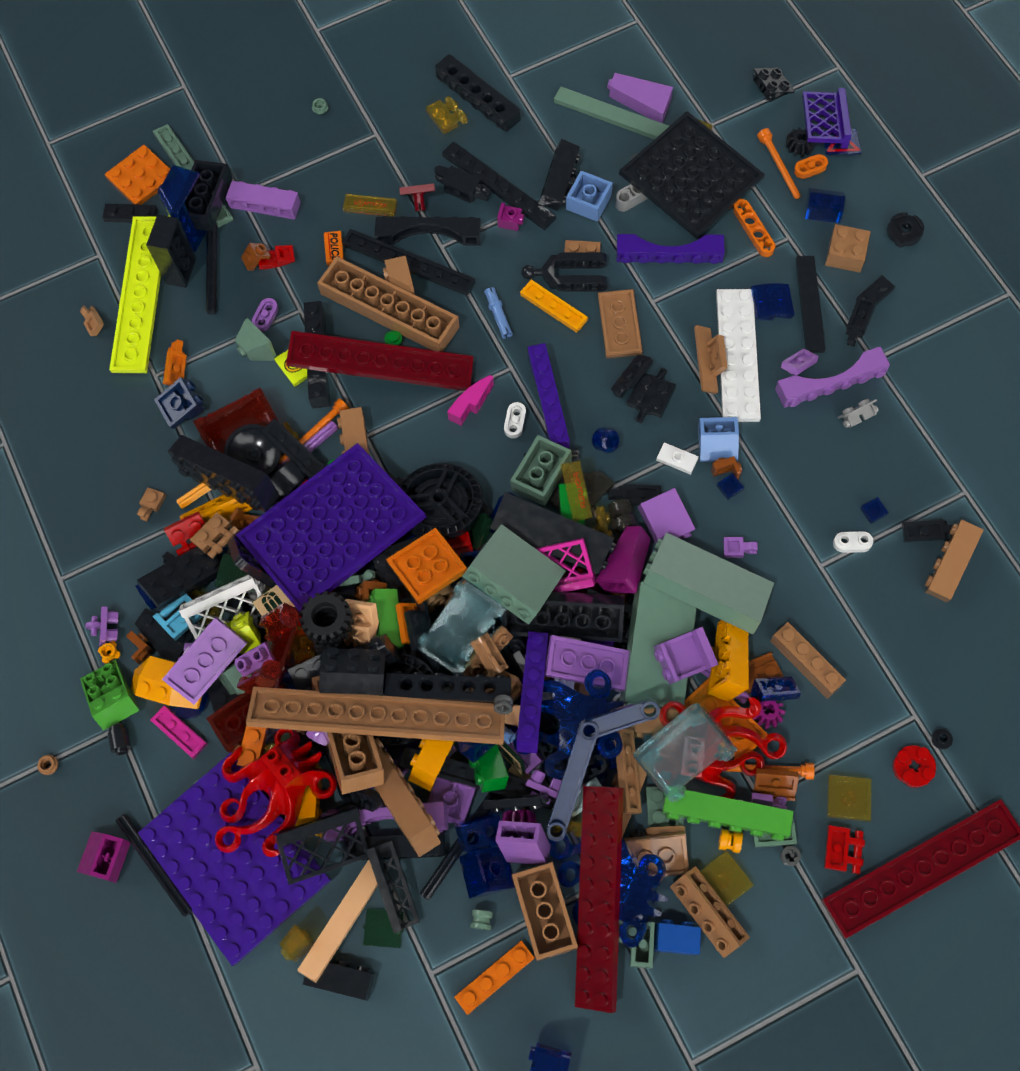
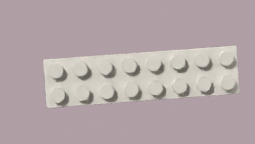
[716,289,761,422]

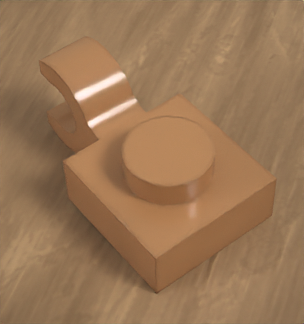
[80,305,104,337]
[137,487,166,522]

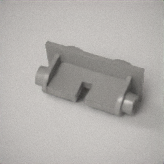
[837,398,879,428]

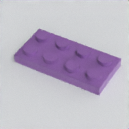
[162,617,247,705]
[545,635,629,691]

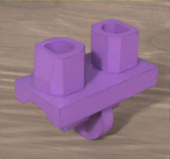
[85,607,118,646]
[235,642,276,678]
[525,769,562,805]

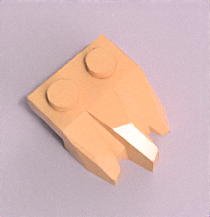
[342,599,379,647]

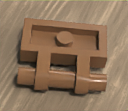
[190,512,239,559]

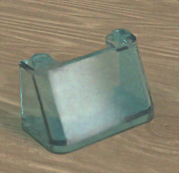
[417,580,506,674]
[633,703,738,803]

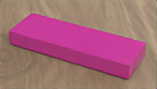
[151,705,208,759]

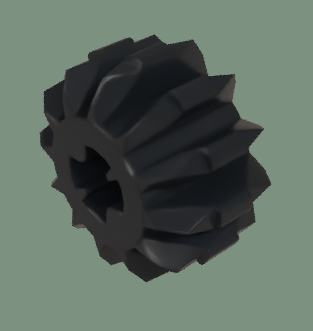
[785,127,815,158]

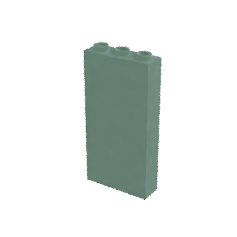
[643,532,774,634]
[620,581,696,710]

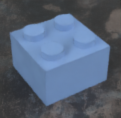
[566,171,613,222]

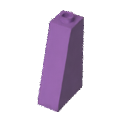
[607,73,673,123]

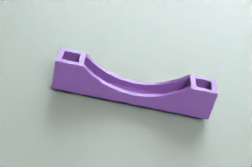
[775,346,890,408]
[321,799,449,842]

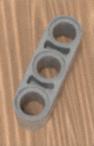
[615,184,648,212]

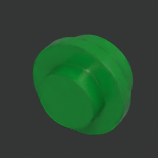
[384,330,402,346]

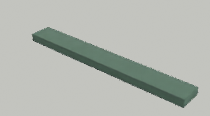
[554,87,669,139]
[153,124,233,228]

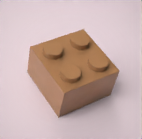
[825,224,871,273]

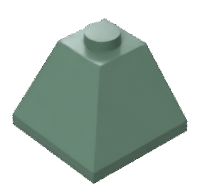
[235,318,277,361]

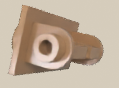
[470,632,508,677]

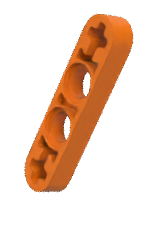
[733,199,775,257]

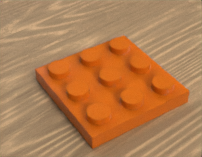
[104,144,177,205]
[386,528,468,605]

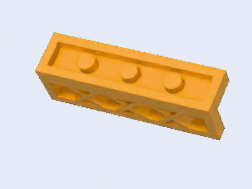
[179,495,252,539]

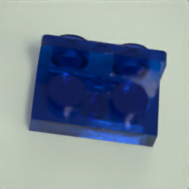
[750,676,801,702]

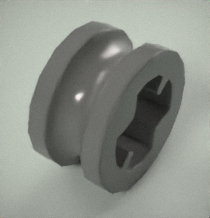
[494,695,513,714]
[780,846,801,866]

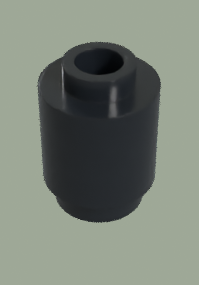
[107,724,132,756]

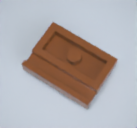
[746,652,784,694]
[753,768,799,801]

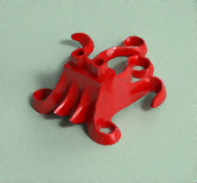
[653,697,787,799]
[215,729,337,857]

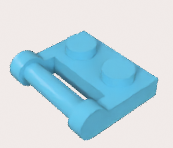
[153,594,204,641]

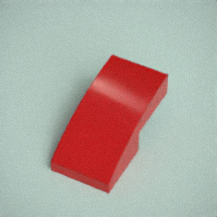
[258,245,295,270]

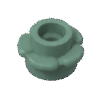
[312,98,328,115]

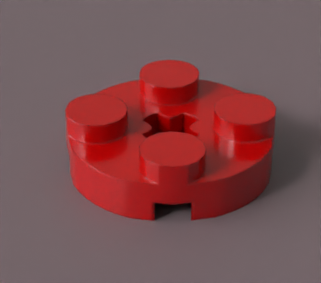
[892,745,936,788]

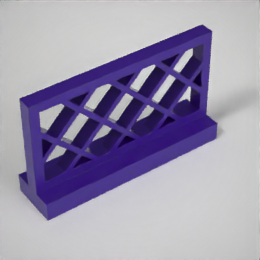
[802,88,852,148]

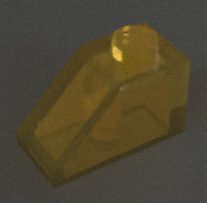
[279,925,314,962]

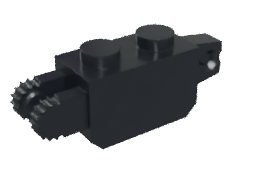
[434,166,491,203]

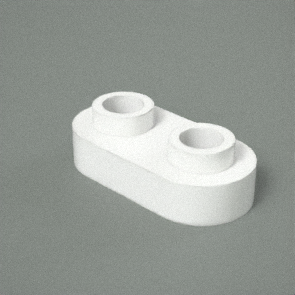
[504,402,526,439]
[833,531,874,553]

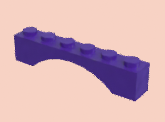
[616,234,725,264]
[527,343,570,449]
[516,631,548,754]

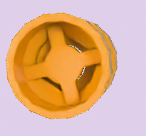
[718,828,743,853]

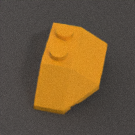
[130,656,202,709]

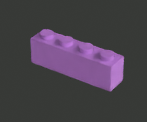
[226,181,301,220]

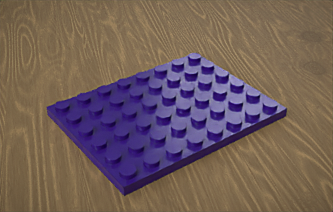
[236,443,426,612]
[138,752,332,966]

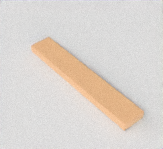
[297,860,378,983]

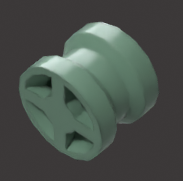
[470,910,493,930]

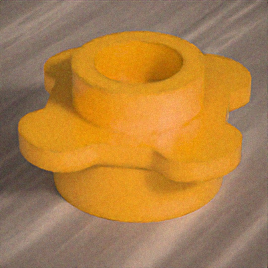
[98,641,121,664]

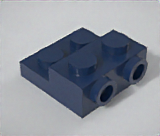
[154,377,205,429]

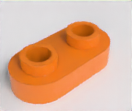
[794,154,828,179]

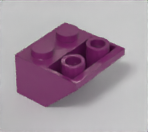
[77,831,131,883]

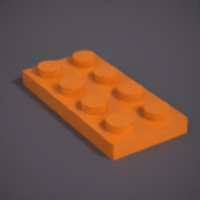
[684,677,768,759]

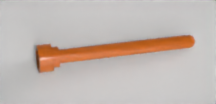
[757,128,800,199]
[279,398,349,464]
[727,763,814,780]

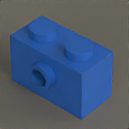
[653,919,701,955]

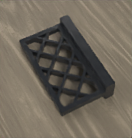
[273,807,368,885]

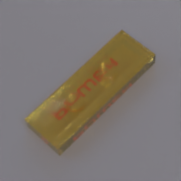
[343,194,397,217]
[561,461,593,521]

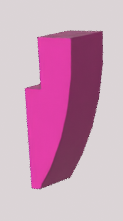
[447,375,494,426]

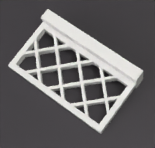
[179,575,272,640]

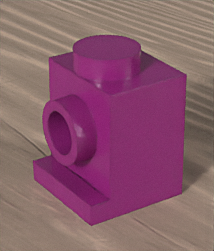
[497,203,525,231]

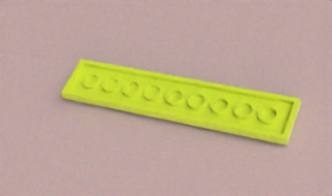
[109,216,161,373]

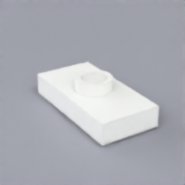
[656,443,699,475]

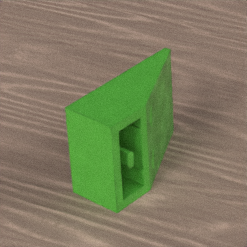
[80,659,140,731]

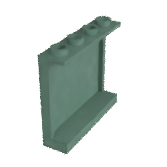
[462,524,566,625]

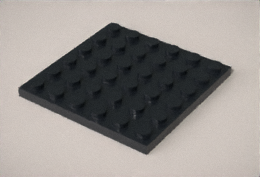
[619,111,765,239]

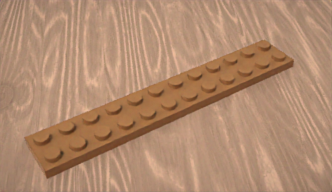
[246,687,505,745]

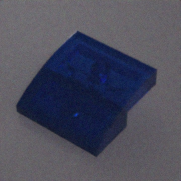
[750,283,795,321]

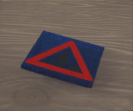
[823,129,862,155]

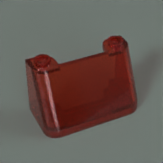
[193,387,279,454]
[236,602,299,695]

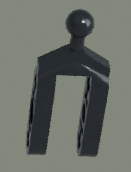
[521,252,607,292]

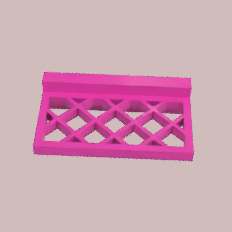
[535,538,596,592]

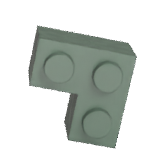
[618,919,655,969]

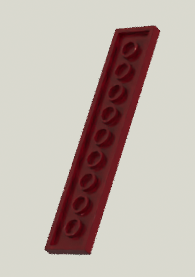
[286,331,474,391]
[575,786,624,1013]
[821,799,1020,939]

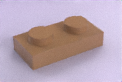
[564,240,601,252]

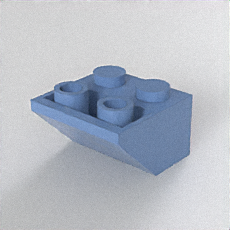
[698,417,739,462]

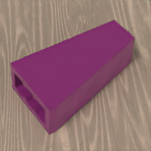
[596,526,651,593]

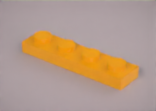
[520,280,588,333]

